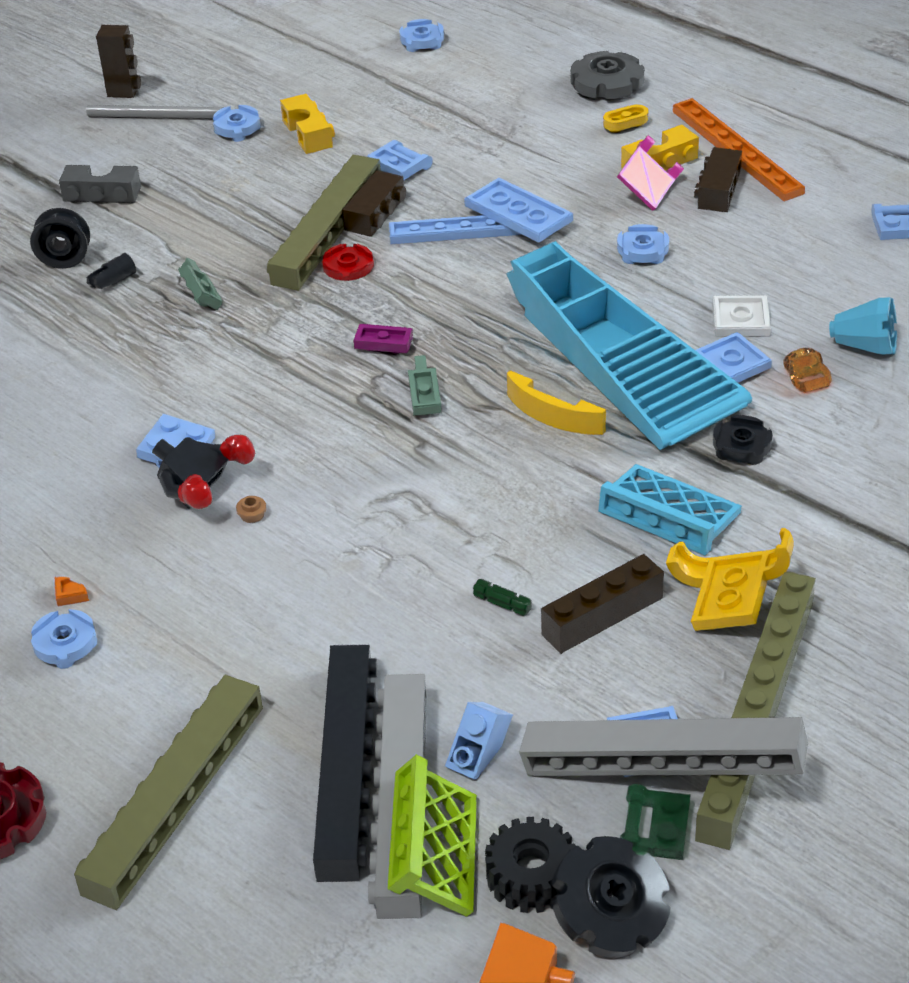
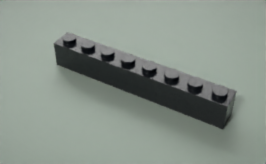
[313,644,377,882]

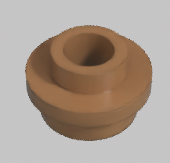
[236,495,266,523]

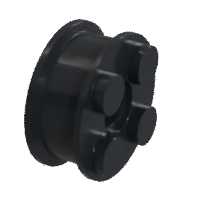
[30,208,91,269]

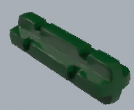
[473,579,532,616]

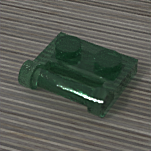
[620,784,691,860]

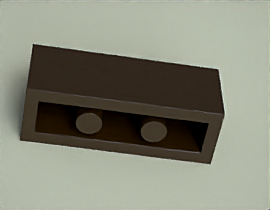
[96,25,141,98]
[694,147,742,213]
[342,170,406,237]

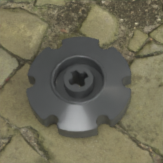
[570,51,645,99]

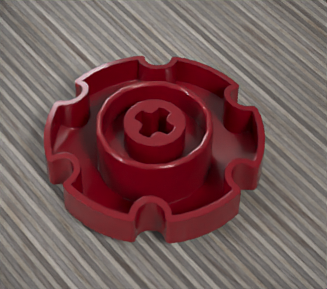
[0,762,47,859]

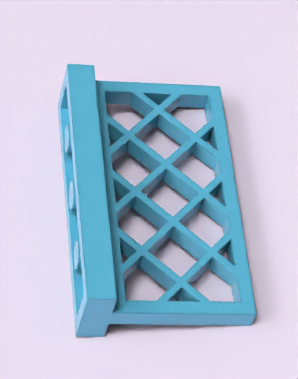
[598,464,742,555]

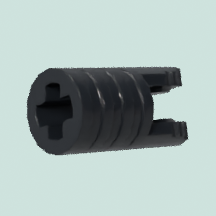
[86,253,136,289]

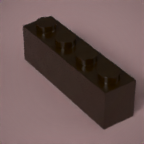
[541,554,664,654]

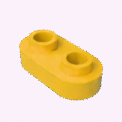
[603,104,649,133]

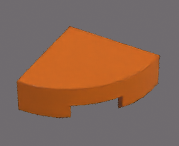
[54,577,89,606]

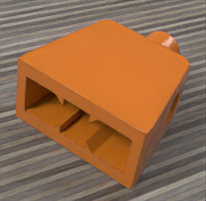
[479,923,575,983]

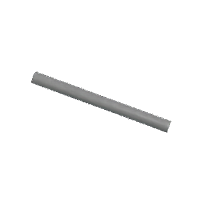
[86,105,224,119]

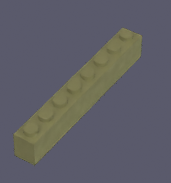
[267,154,381,291]
[74,674,263,911]

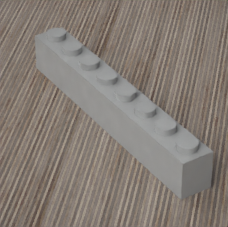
[368,674,427,919]
[519,717,808,776]

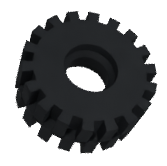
[485,817,576,913]

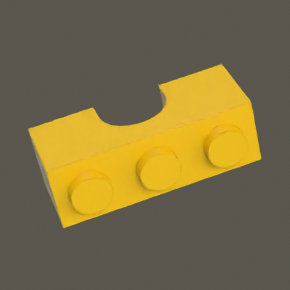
[280,93,335,154]
[621,124,699,171]

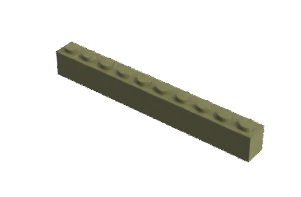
[695,571,816,850]

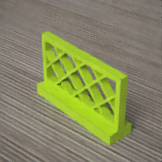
[387,754,477,917]

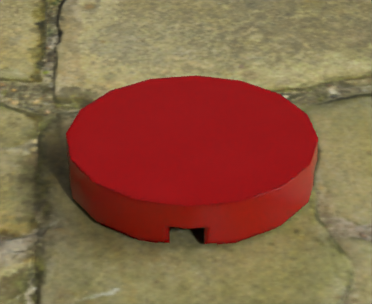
[322,244,374,281]

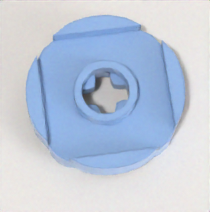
[399,19,444,52]
[213,105,261,142]
[617,224,669,264]
[31,609,98,669]

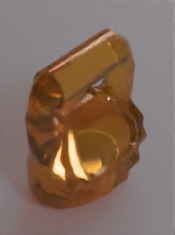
[783,348,832,393]

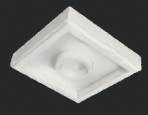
[712,295,771,337]

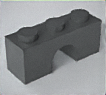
[59,165,141,203]

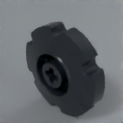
[552,836,671,958]

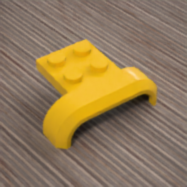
[666,528,794,631]

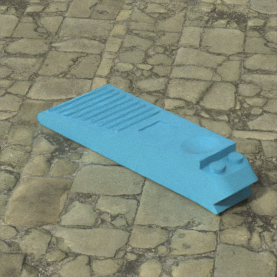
[506,241,752,450]

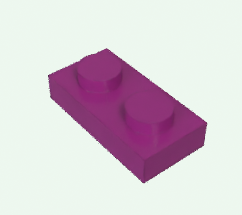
[353,324,413,353]

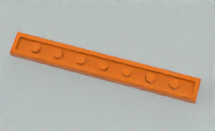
[673,98,805,201]

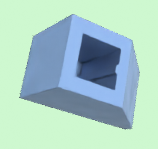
[445,702,513,780]

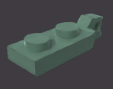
[178,257,223,310]
[408,355,442,416]

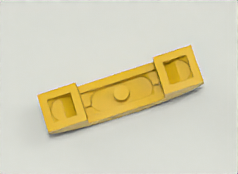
[507,370,606,435]

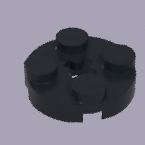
[713,415,773,465]

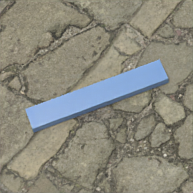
[389,215,522,245]

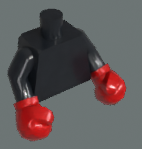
[152,435,256,509]

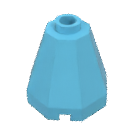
[829,297,897,355]

